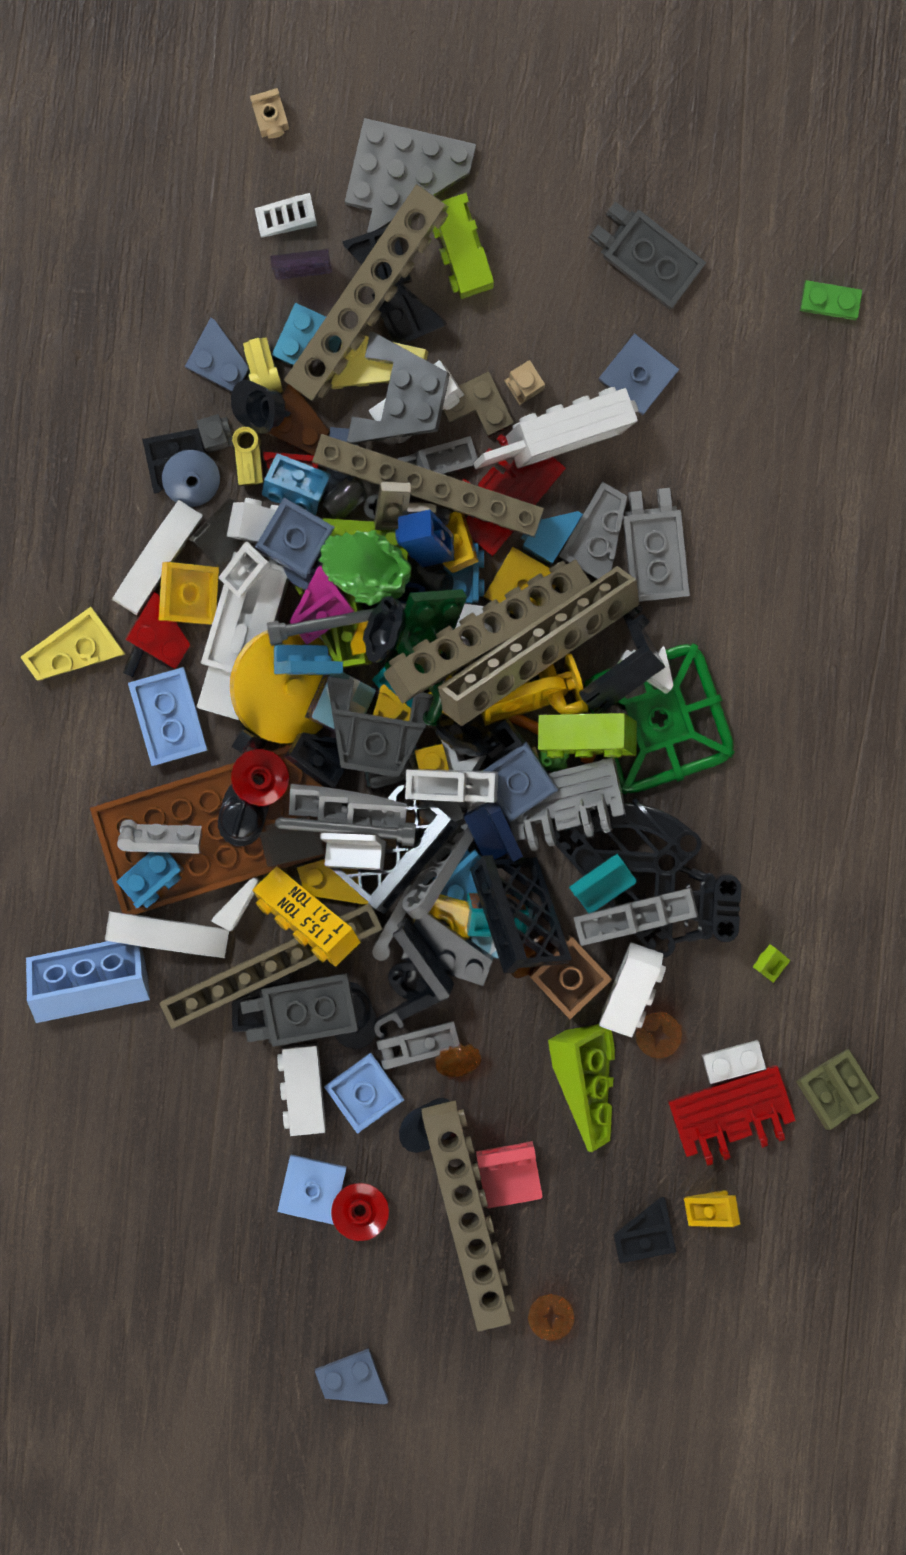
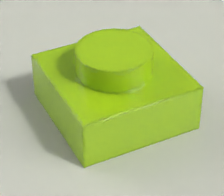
[753,944,791,983]

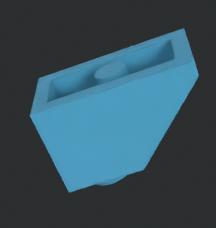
[521,511,583,566]

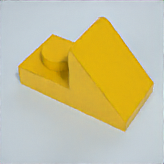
[684,1190,740,1227]

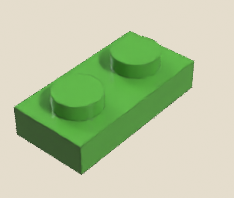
[800,280,862,320]

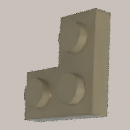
[443,371,514,437]
[374,482,436,531]

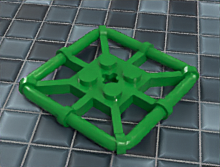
[583,643,735,795]

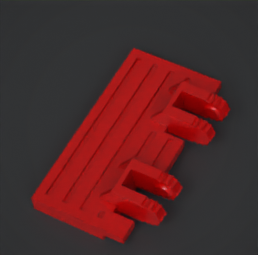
[462,434,566,557]
[668,1065,796,1166]

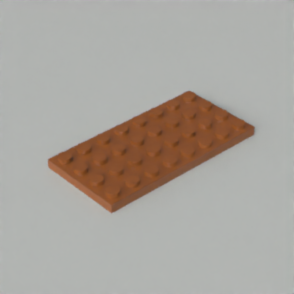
[90,745,327,915]

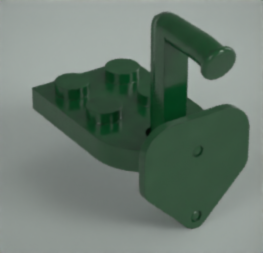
[385,589,467,726]

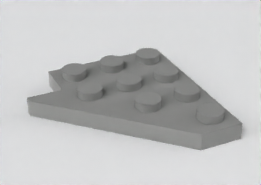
[345,118,476,233]

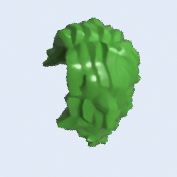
[319,530,411,606]

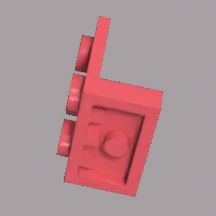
[476,1141,543,1209]

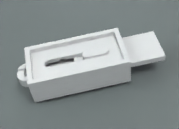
[473,387,639,469]
[197,550,289,720]

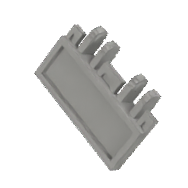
[510,758,626,851]

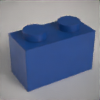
[395,509,455,567]

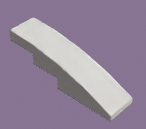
[112,500,203,615]
[105,911,229,958]

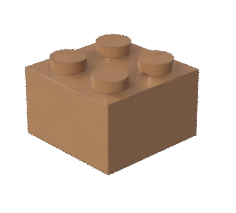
[528,935,612,1019]

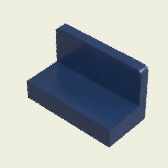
[463,802,523,862]

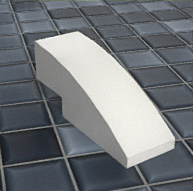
[405,769,498,803]

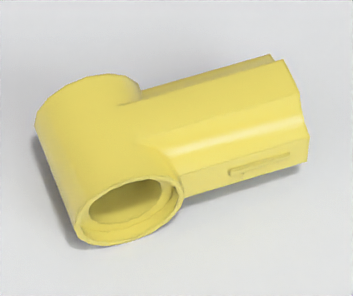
[243,337,283,393]
[232,427,264,486]

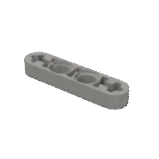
[402,820,473,919]

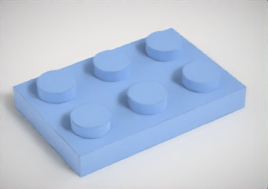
[128,667,208,766]

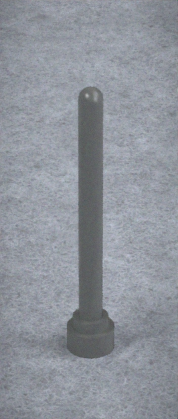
[267,603,406,646]
[275,817,416,847]

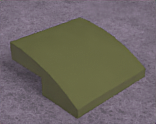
[796,1049,879,1130]

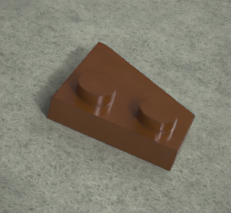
[267,384,329,456]

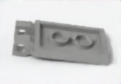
[623,488,690,602]

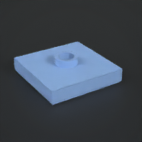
[324,1053,404,1134]
[277,1154,347,1225]

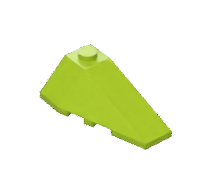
[548,1024,615,1152]

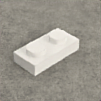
[702,1040,766,1084]

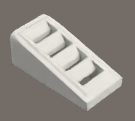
[255,193,317,238]
[211,877,261,931]

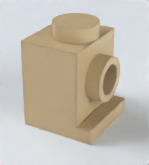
[250,88,289,138]
[504,360,545,405]

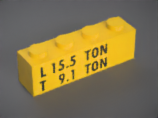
[252,866,361,967]

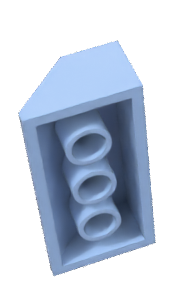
[26,941,150,1023]

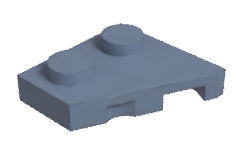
[185,317,250,392]
[315,1349,389,1404]

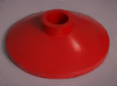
[231,749,289,806]
[331,1183,389,1241]

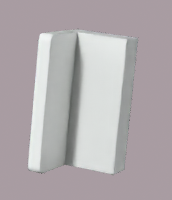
[320,833,386,870]

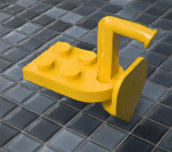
[481,653,588,726]

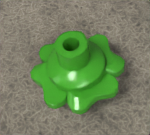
[538,750,570,773]

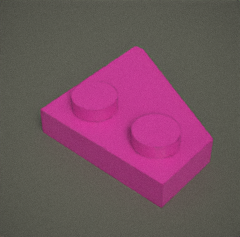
[290,565,355,645]

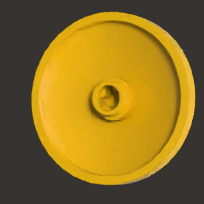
[230,630,334,744]

